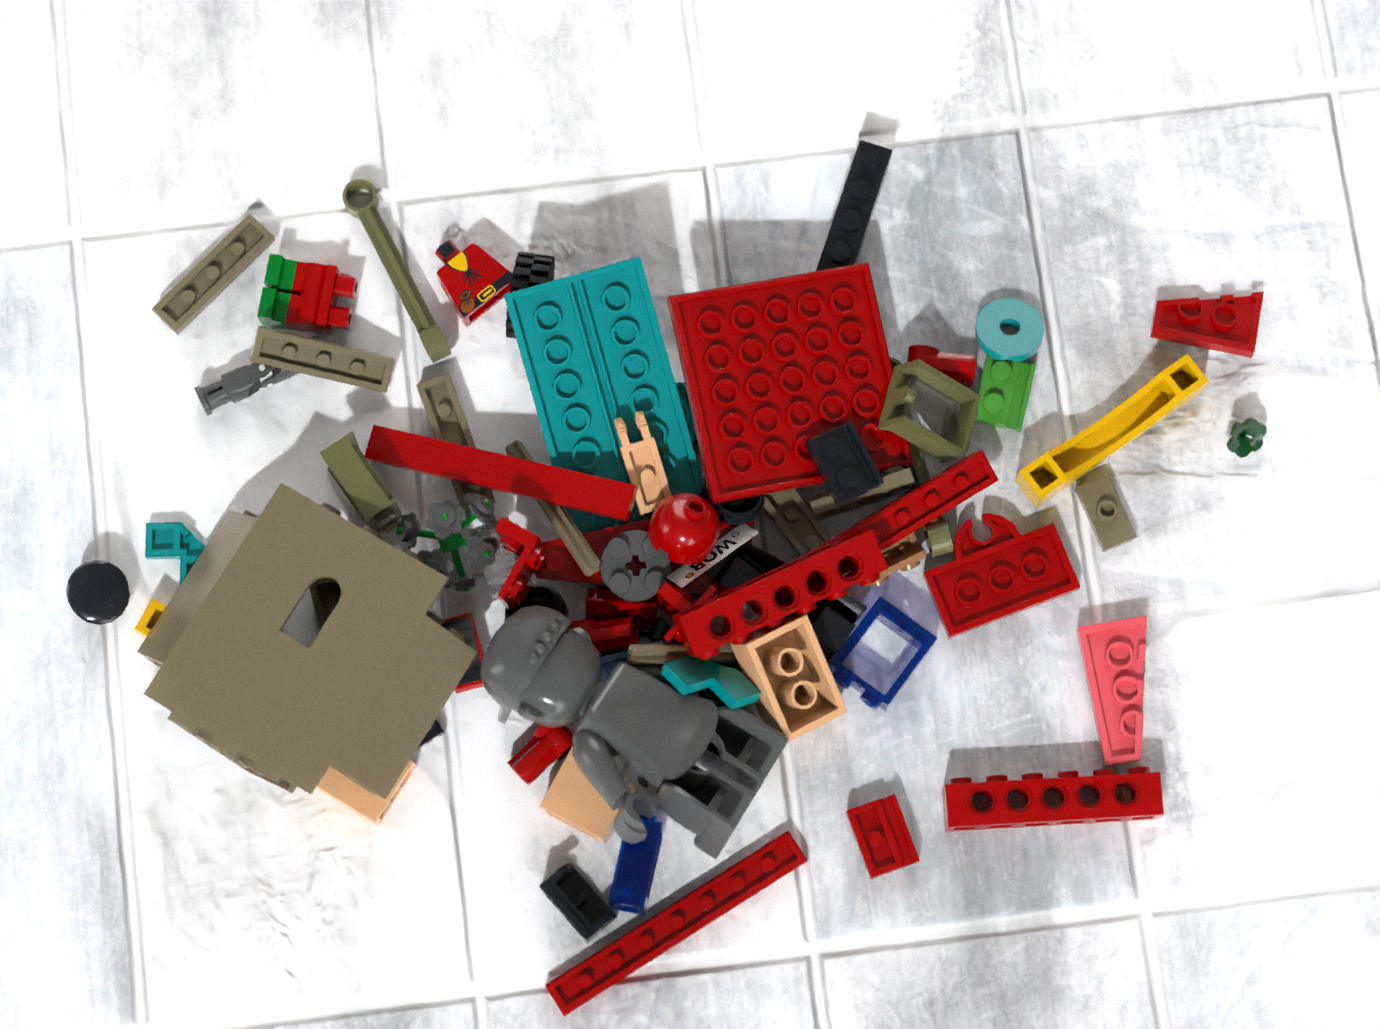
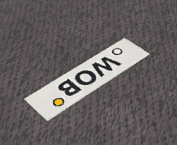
[666,524,759,588]

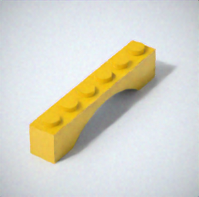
[1015,353,1209,508]

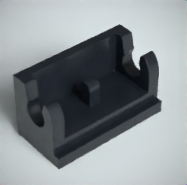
[539,863,617,944]

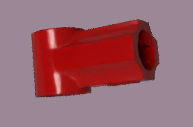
[907,345,976,388]
[570,616,640,656]
[507,725,574,786]

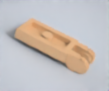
[614,411,672,515]

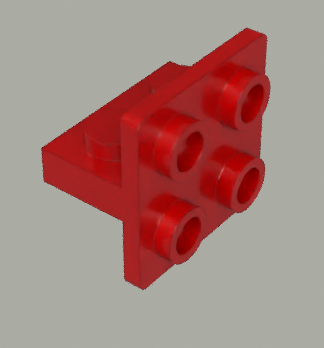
[657,581,717,644]

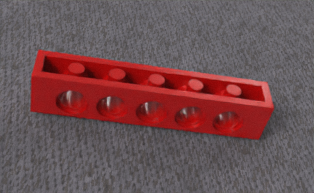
[671,528,888,660]
[942,767,1164,832]

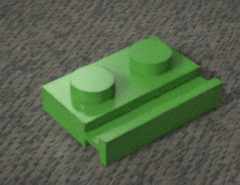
[974,355,1037,432]

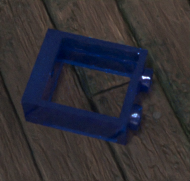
[829,597,937,711]
[608,813,664,916]

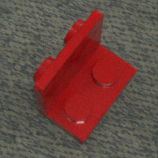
[495,517,547,610]

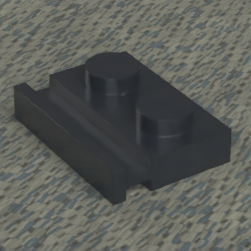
[804,421,884,507]

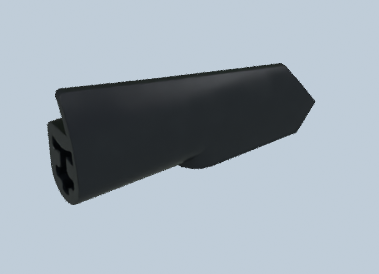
[705,542,867,661]

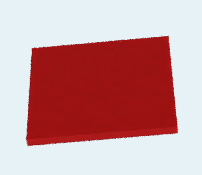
[667,262,914,505]

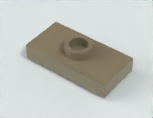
[1075,474,1137,552]

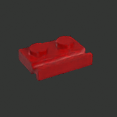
[845,793,920,880]

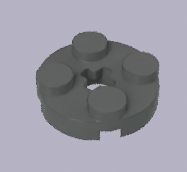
[600,530,671,602]

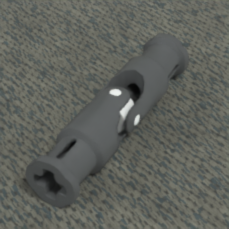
[194,329,327,416]

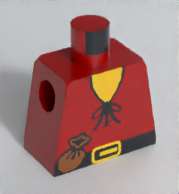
[435,240,513,327]

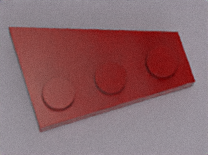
[1150,291,1264,358]

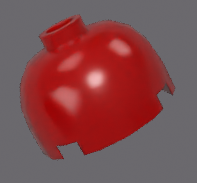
[648,492,720,565]

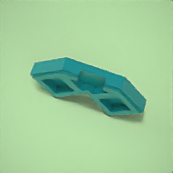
[145,522,206,585]
[661,656,761,710]

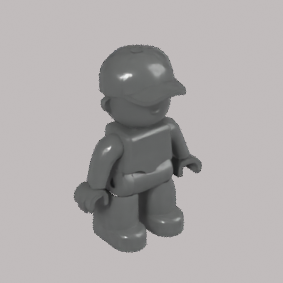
[480,605,788,859]

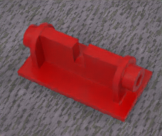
[586,585,657,626]

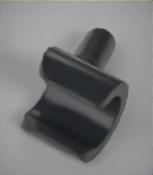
[638,619,671,644]

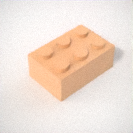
[730,614,847,743]

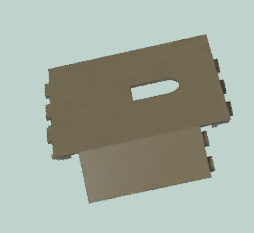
[137,483,478,799]

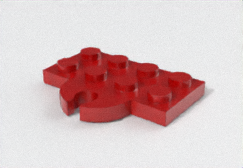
[923,513,1080,639]

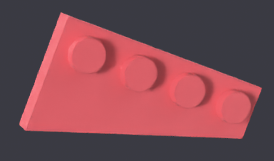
[1076,615,1147,768]

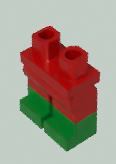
[257,254,358,335]

